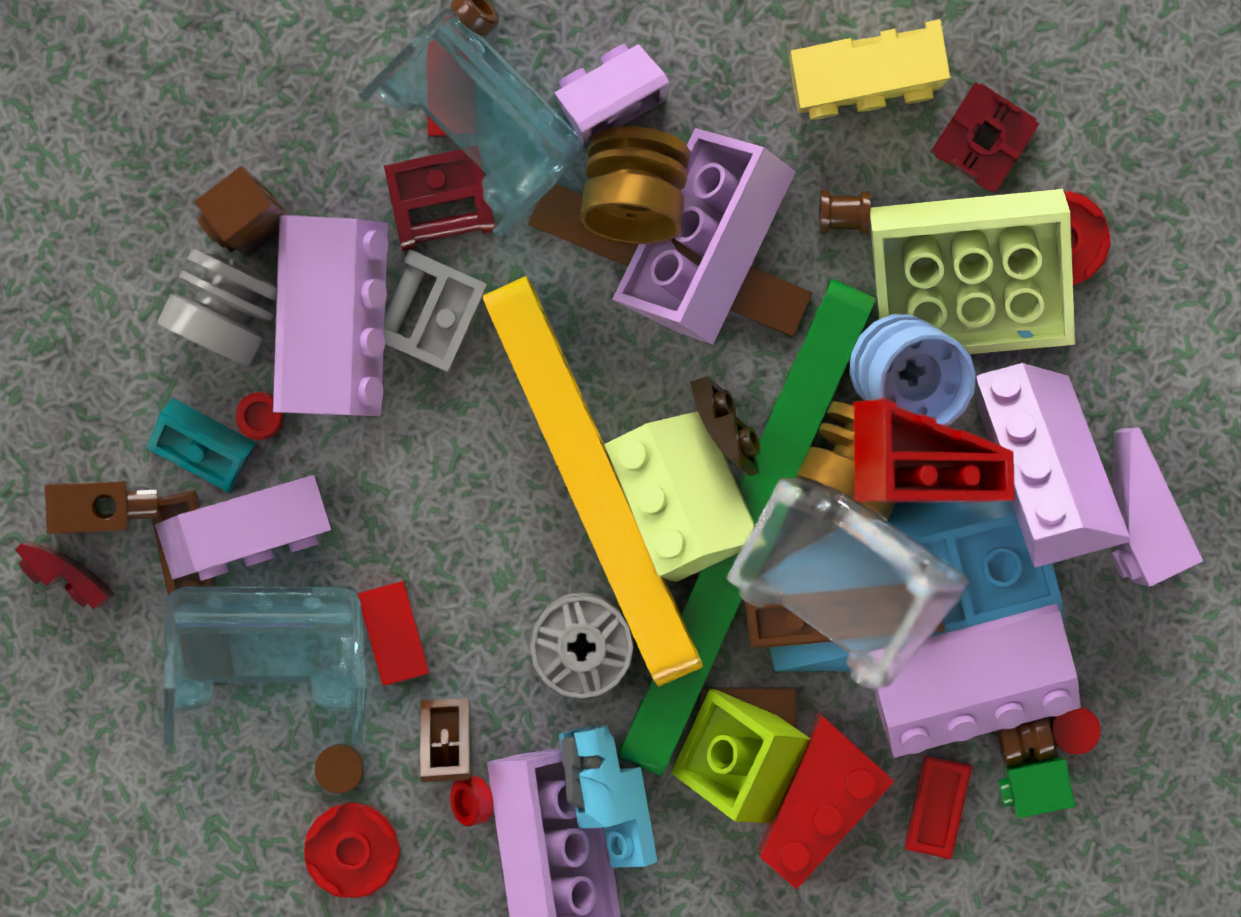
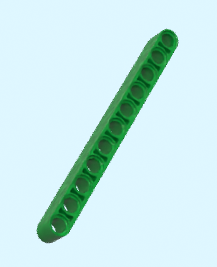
[617,278,876,776]

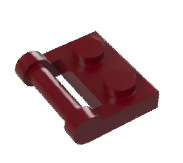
[384,145,497,251]

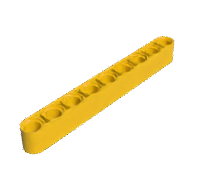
[483,275,703,687]

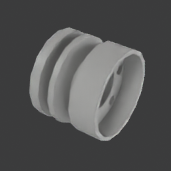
[157,248,277,367]
[530,592,633,699]

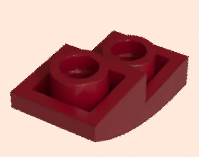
[14,542,115,610]

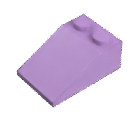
[554,44,669,148]
[1110,427,1203,587]

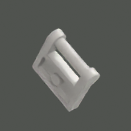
[384,250,488,373]

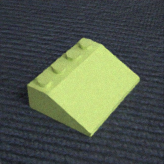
[870,189,1075,354]

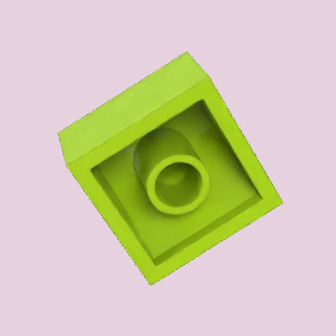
[671,689,811,824]

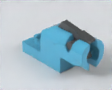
[559,724,658,868]

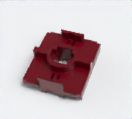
[930,82,1040,193]

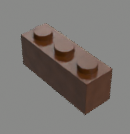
[194,165,287,257]

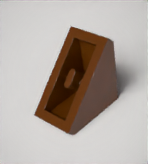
[420,698,473,782]

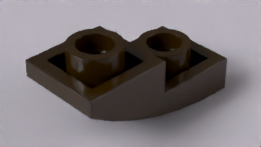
[690,376,761,476]

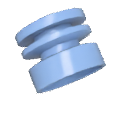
[849,314,976,426]

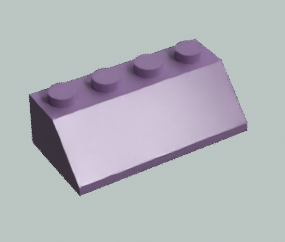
[612,128,796,345]
[273,215,388,416]
[976,363,1130,568]
[868,604,1081,758]
[487,748,621,917]

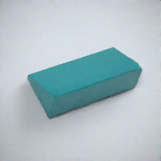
[145,398,257,493]

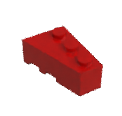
[853,398,1015,503]
[757,711,894,890]

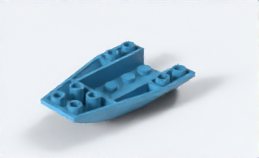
[751,501,1065,672]

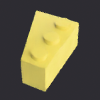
[788,19,950,120]

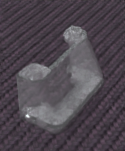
[726,478,969,690]

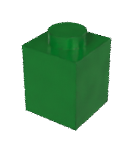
[997,755,1075,819]

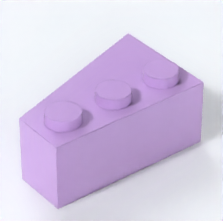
[155,475,331,581]

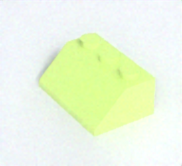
[604,411,762,582]

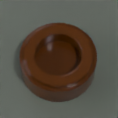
[451,0,499,36]
[315,744,364,793]

